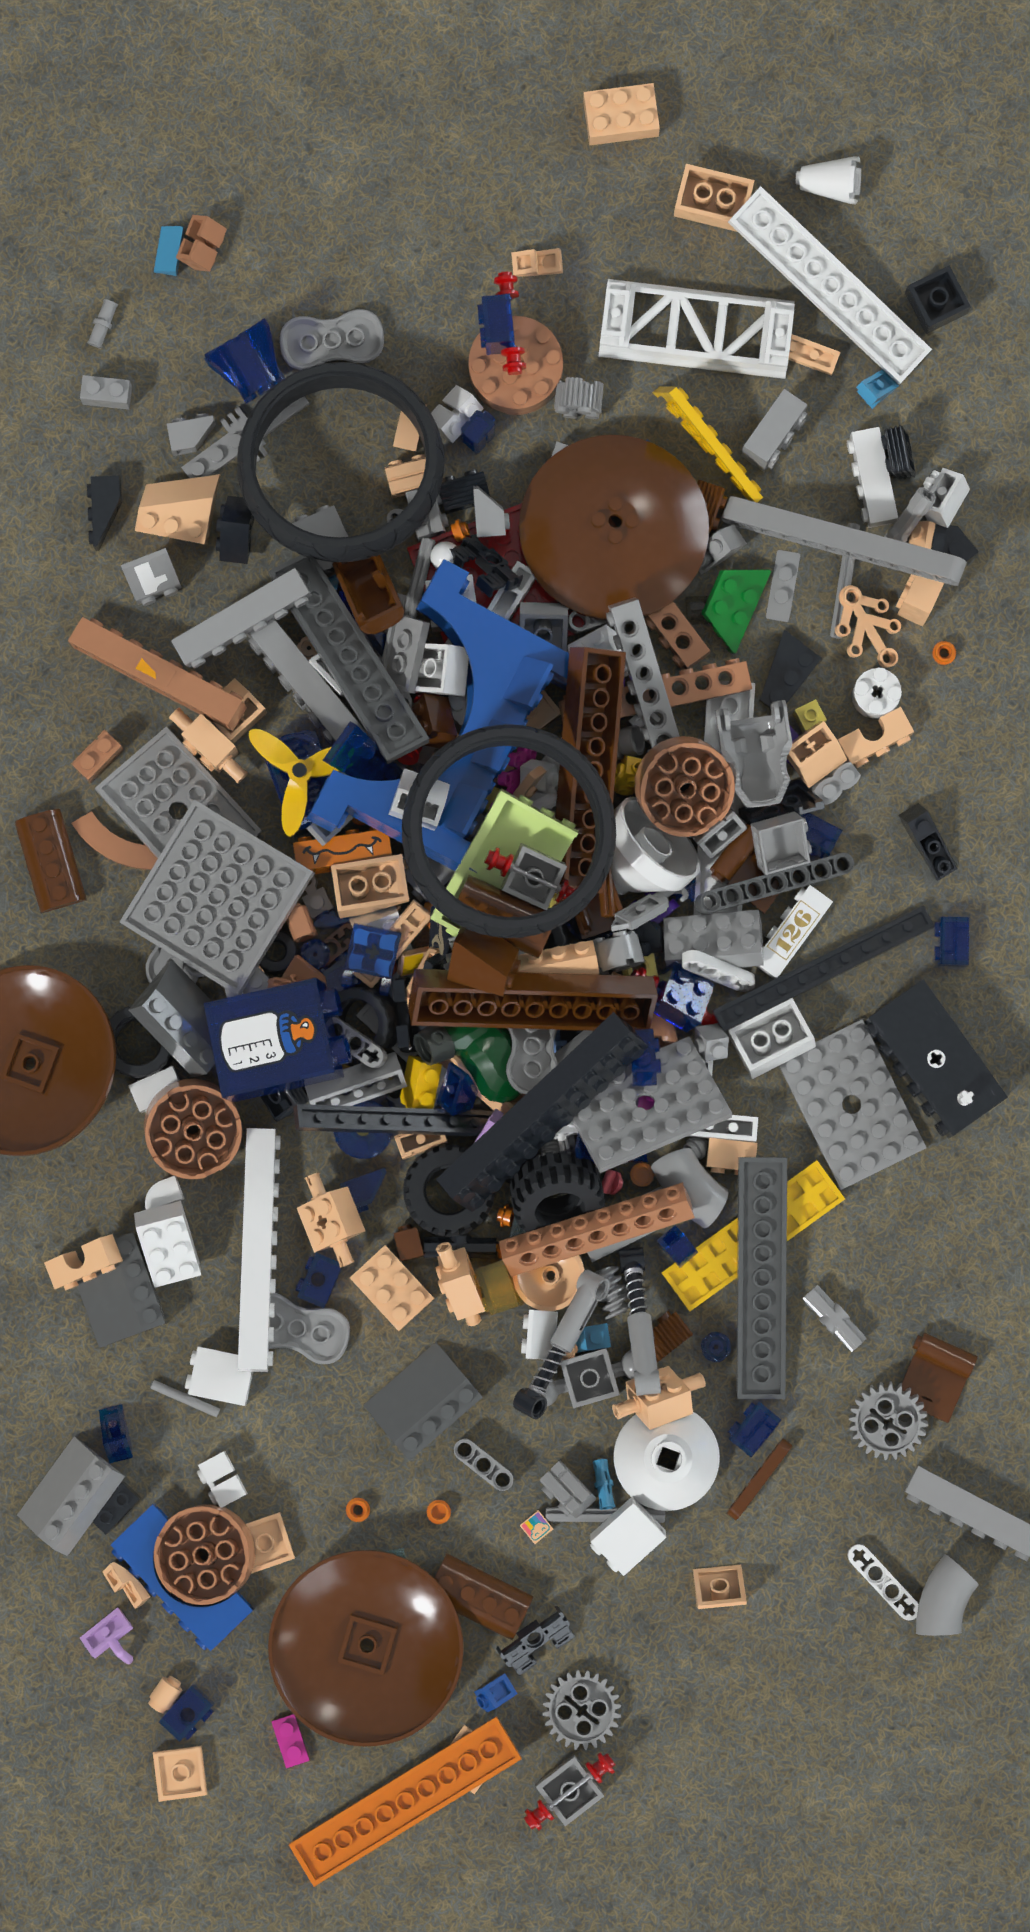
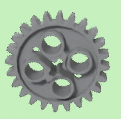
[849,1381,928,1460]
[543,1670,621,1750]

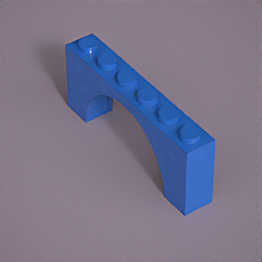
[111,1503,254,1651]

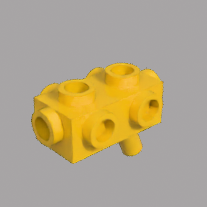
[614,755,642,796]

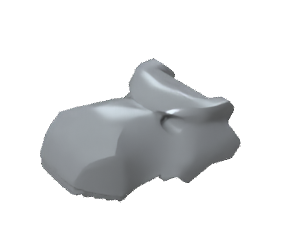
[715,700,792,807]

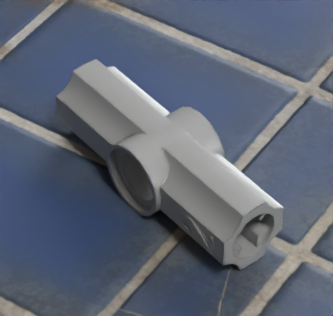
[802,1285,867,1352]

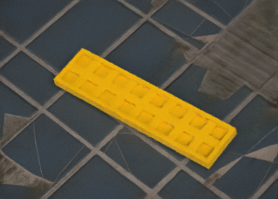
[662,1160,845,1312]

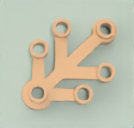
[835,585,901,668]

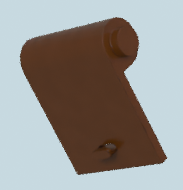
[710,824,796,914]
[902,1333,978,1423]

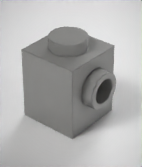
[694,1023,729,1062]

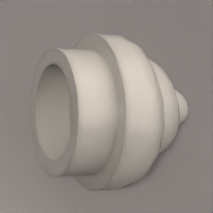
[683,1137,708,1160]

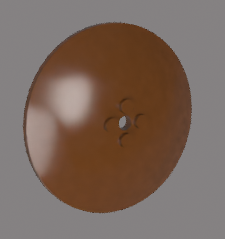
[519,435,709,621]
[0,965,116,1156]
[268,1550,464,1747]

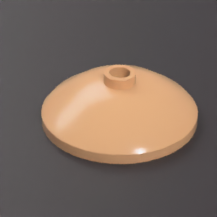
[513,1255,585,1311]

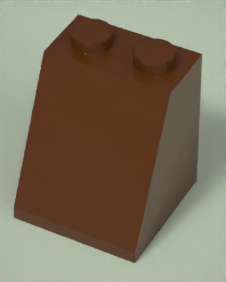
[447,926,521,996]

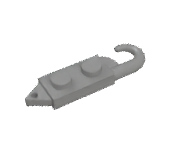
[611,888,689,931]

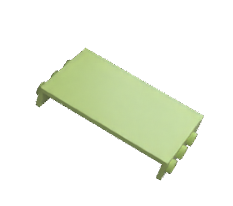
[430,789,578,937]

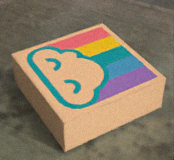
[520,1510,553,1544]

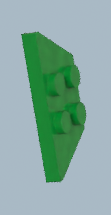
[702,570,771,654]

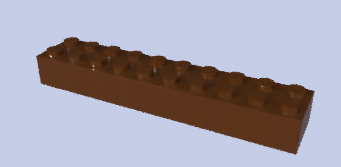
[555,647,626,893]
[408,969,658,1032]

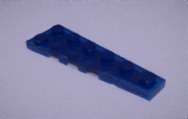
[323,721,403,781]

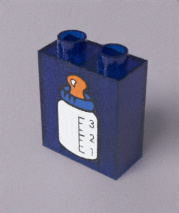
[204,978,352,1102]

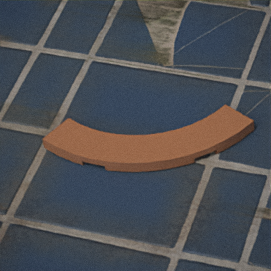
[71,811,158,870]

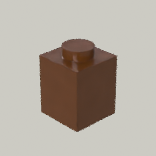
[394,1224,424,1262]

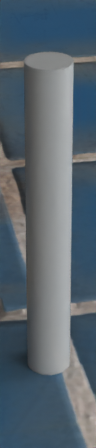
[151,1380,220,1418]

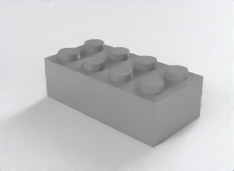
[663,910,764,974]

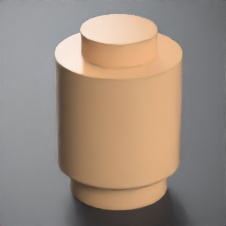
[148,1676,183,1714]

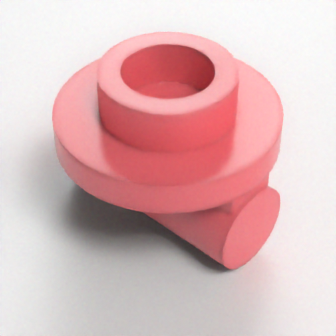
[602,1169,623,1195]

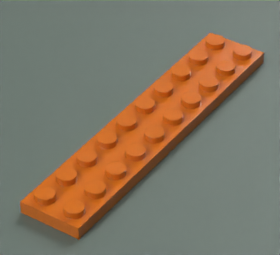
[289,1716,522,1887]

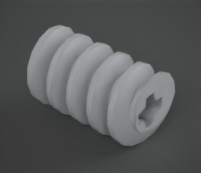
[595,1266,631,1320]

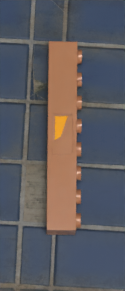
[68,617,247,732]

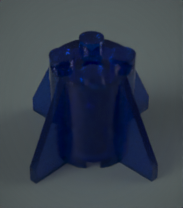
[204,318,286,404]

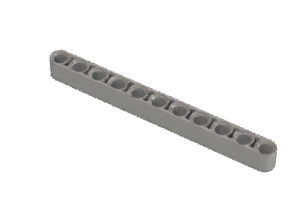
[721,496,967,586]

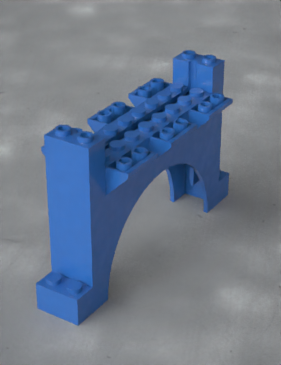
[306,559,569,873]

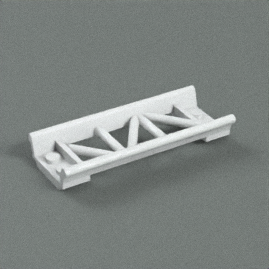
[599,279,795,379]

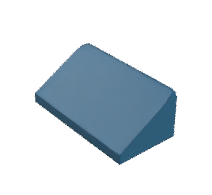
[154,226,185,276]

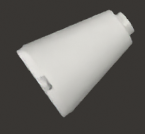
[796,156,861,204]

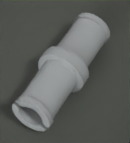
[87,299,118,349]

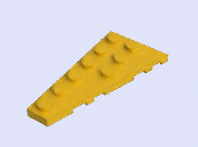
[652,386,763,503]

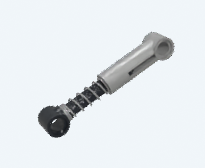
[619,1247,661,1396]
[513,1270,610,1419]

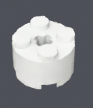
[852,668,902,719]

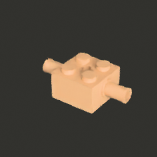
[169,707,248,783]
[297,1172,365,1268]
[435,1242,485,1326]
[612,1366,706,1430]

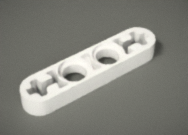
[682,950,755,992]
[847,1544,919,1620]

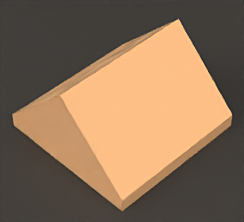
[693,1565,747,1609]

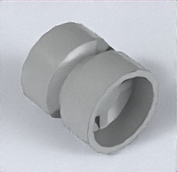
[617,725,645,760]

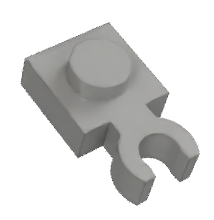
[302,875,335,919]

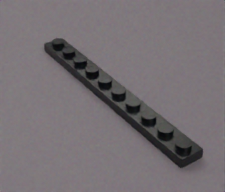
[712,905,935,1032]
[293,1104,494,1136]

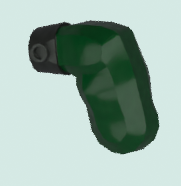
[414,1026,522,1103]

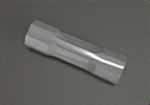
[884,487,936,542]

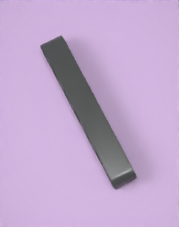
[695,853,854,914]

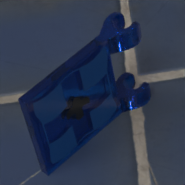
[341,923,401,996]

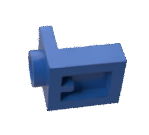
[474,1673,518,1712]

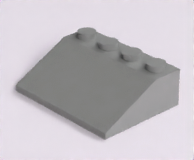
[17,1436,125,1556]

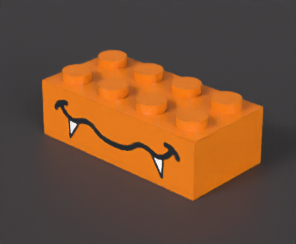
[293,827,393,875]

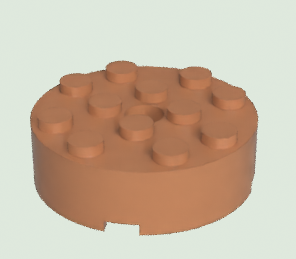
[469,316,563,415]
[634,736,735,837]
[144,1079,242,1179]
[154,1504,255,1605]

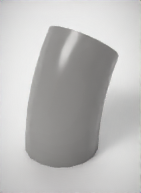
[651,1148,729,1228]
[916,1554,979,1636]

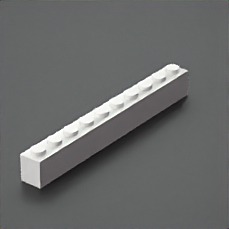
[238,1128,281,1372]

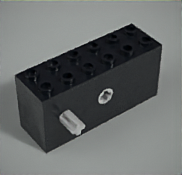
[864,979,1008,1138]

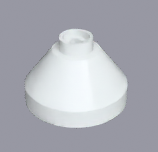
[611,797,700,895]
[613,1412,720,1511]

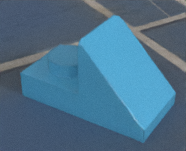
[856,369,899,409]
[576,1323,611,1353]

